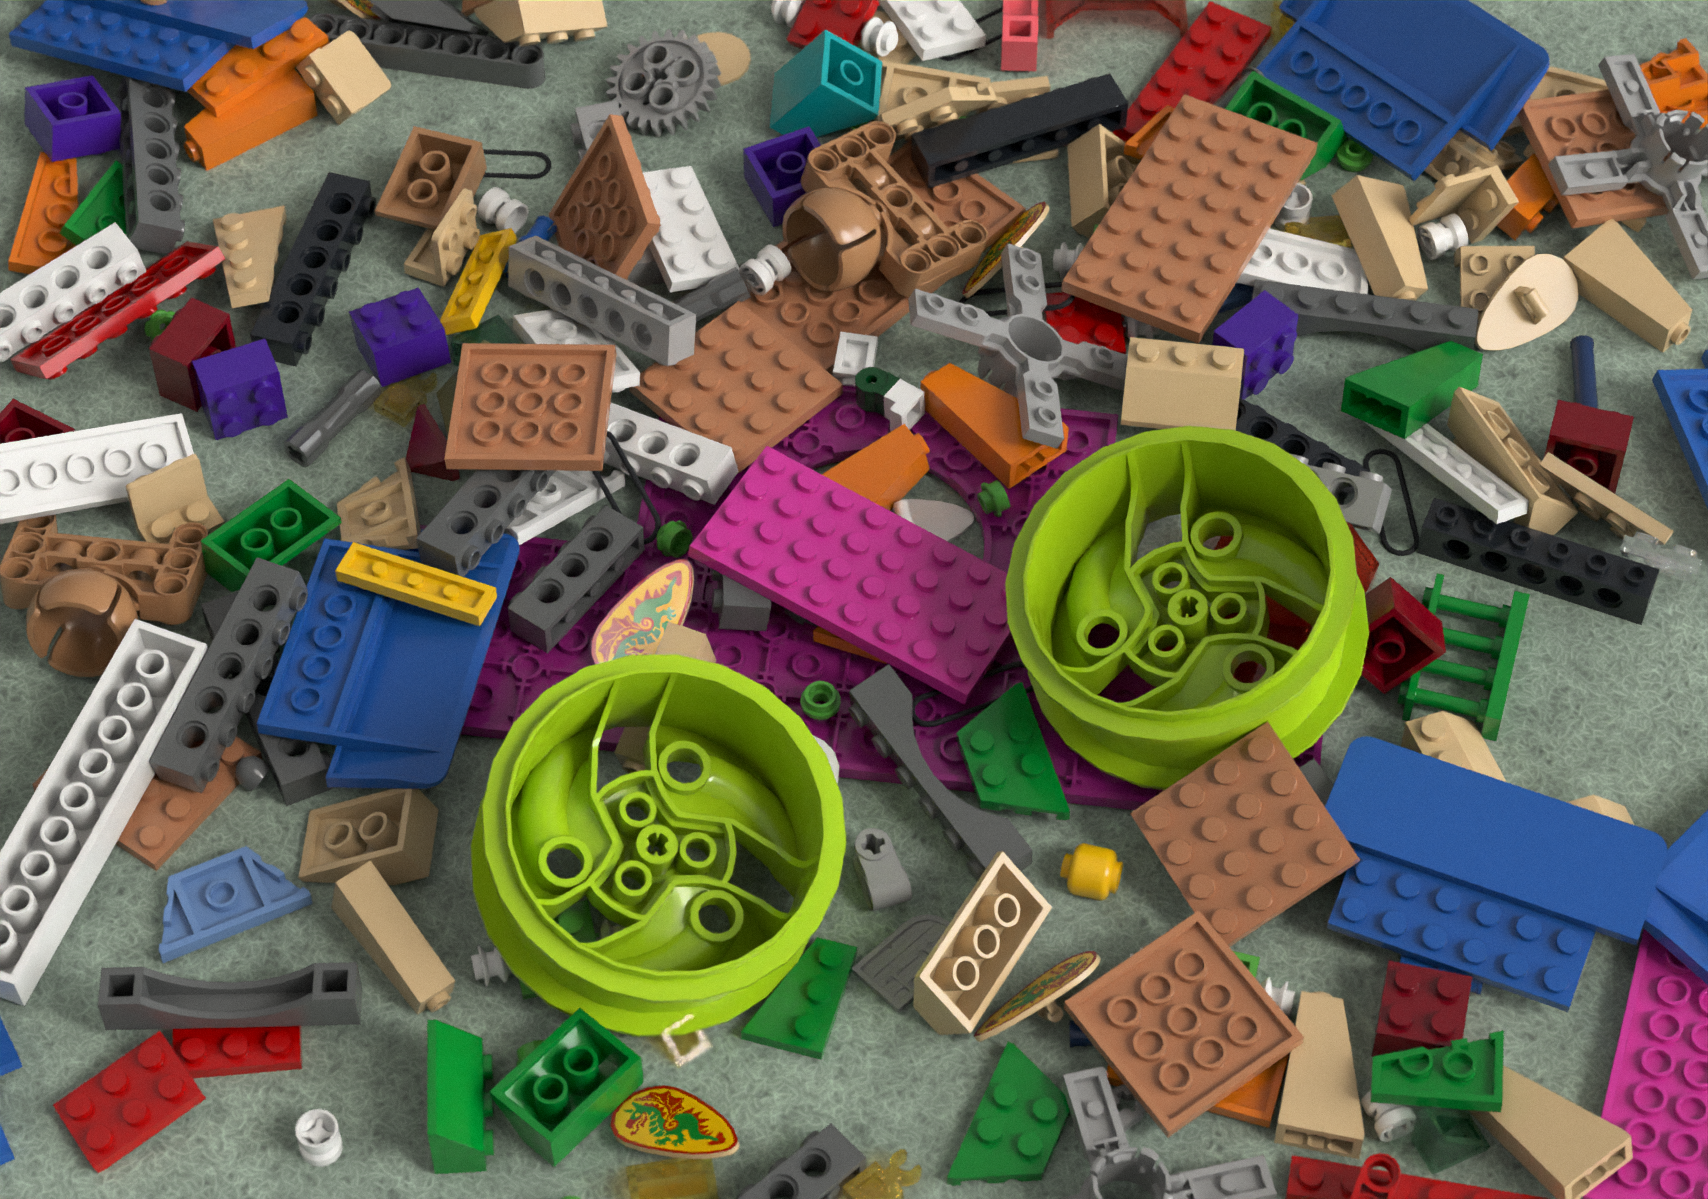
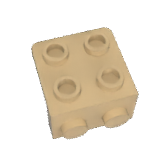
[296,31,391,125]
[404,188,480,287]

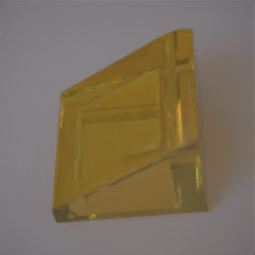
[652,1013,713,1068]

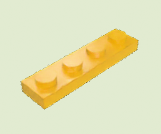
[440,228,518,335]
[335,542,497,626]

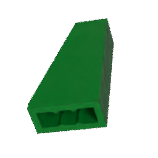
[1341,341,1483,439]

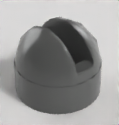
[235,756,270,792]

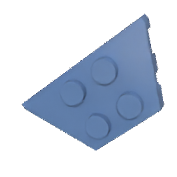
[159,846,313,963]

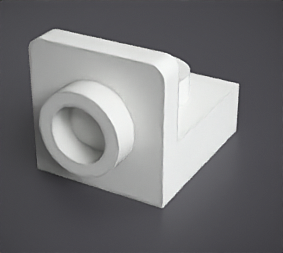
[833,332,878,387]

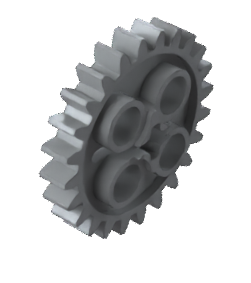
[606,29,721,137]

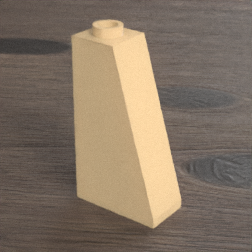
[1332,175,1428,301]
[1563,219,1692,353]
[614,622,716,773]
[331,860,455,1015]
[1274,991,1365,1159]
[1468,1065,1633,1199]

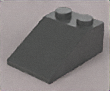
[368,0,489,36]

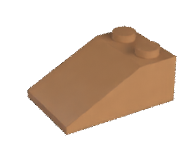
[375,126,487,230]

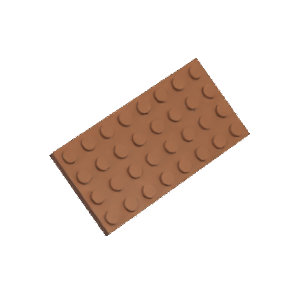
[1061,94,1317,344]
[742,141,1026,375]

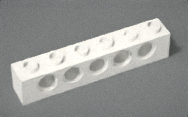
[0,223,146,362]
[603,403,739,505]

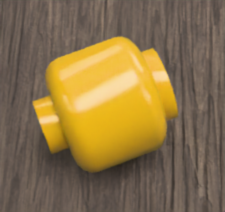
[1060,843,1123,901]

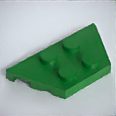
[956,682,1070,821]
[947,1042,1071,1186]

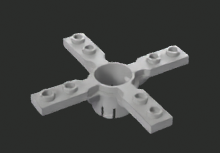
[1548,54,1708,280]
[908,243,1128,449]
[1058,1066,1277,1199]

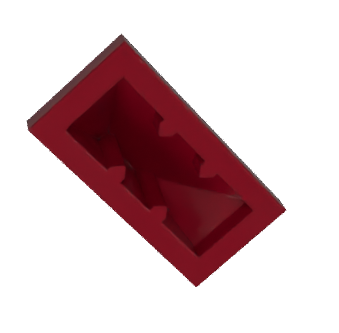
[405,404,460,482]

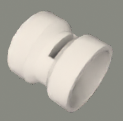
[1274,183,1312,233]
[477,187,528,233]
[1417,214,1468,260]
[739,245,791,296]
[1361,1090,1418,1142]
[295,1109,343,1167]

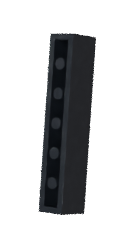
[911,73,1128,189]

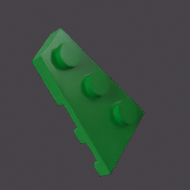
[59,160,126,246]
[741,937,857,1060]
[1370,1030,1504,1112]

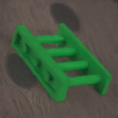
[1397,573,1530,741]

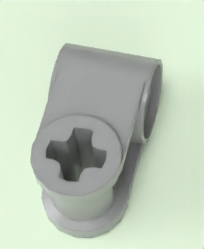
[853,828,912,912]

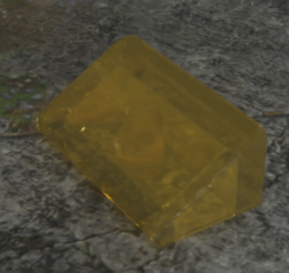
[625,1158,718,1199]

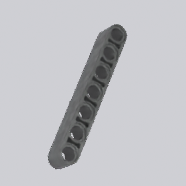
[309,13,546,89]

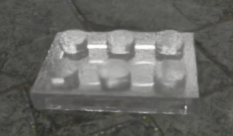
[1620,532,1703,586]

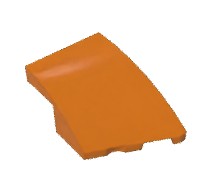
[1639,38,1708,129]

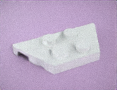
[506,470,625,545]

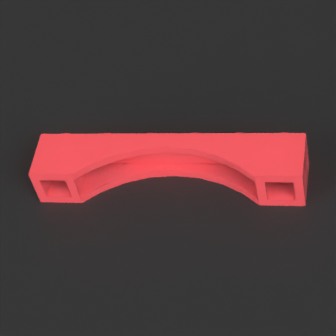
[1001,0,1038,72]

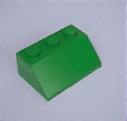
[1225,70,1347,181]
[201,479,342,592]
[489,1008,644,1167]
[427,1019,495,1174]

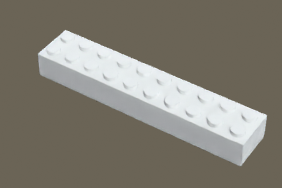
[0,619,208,1006]

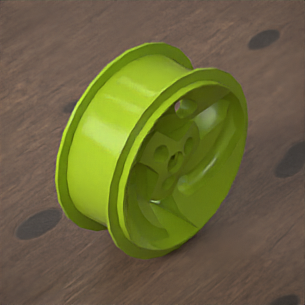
[1005,426,1369,790]
[470,654,846,1037]

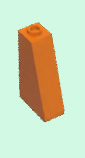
[183,69,318,171]
[920,363,1069,489]
[821,424,930,511]

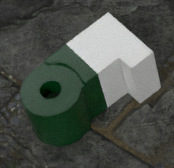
[855,367,925,431]

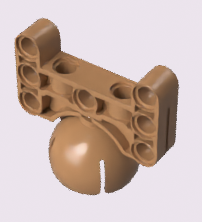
[782,121,988,297]
[0,515,209,677]

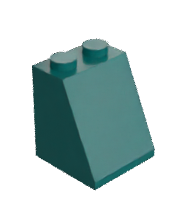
[769,30,882,137]

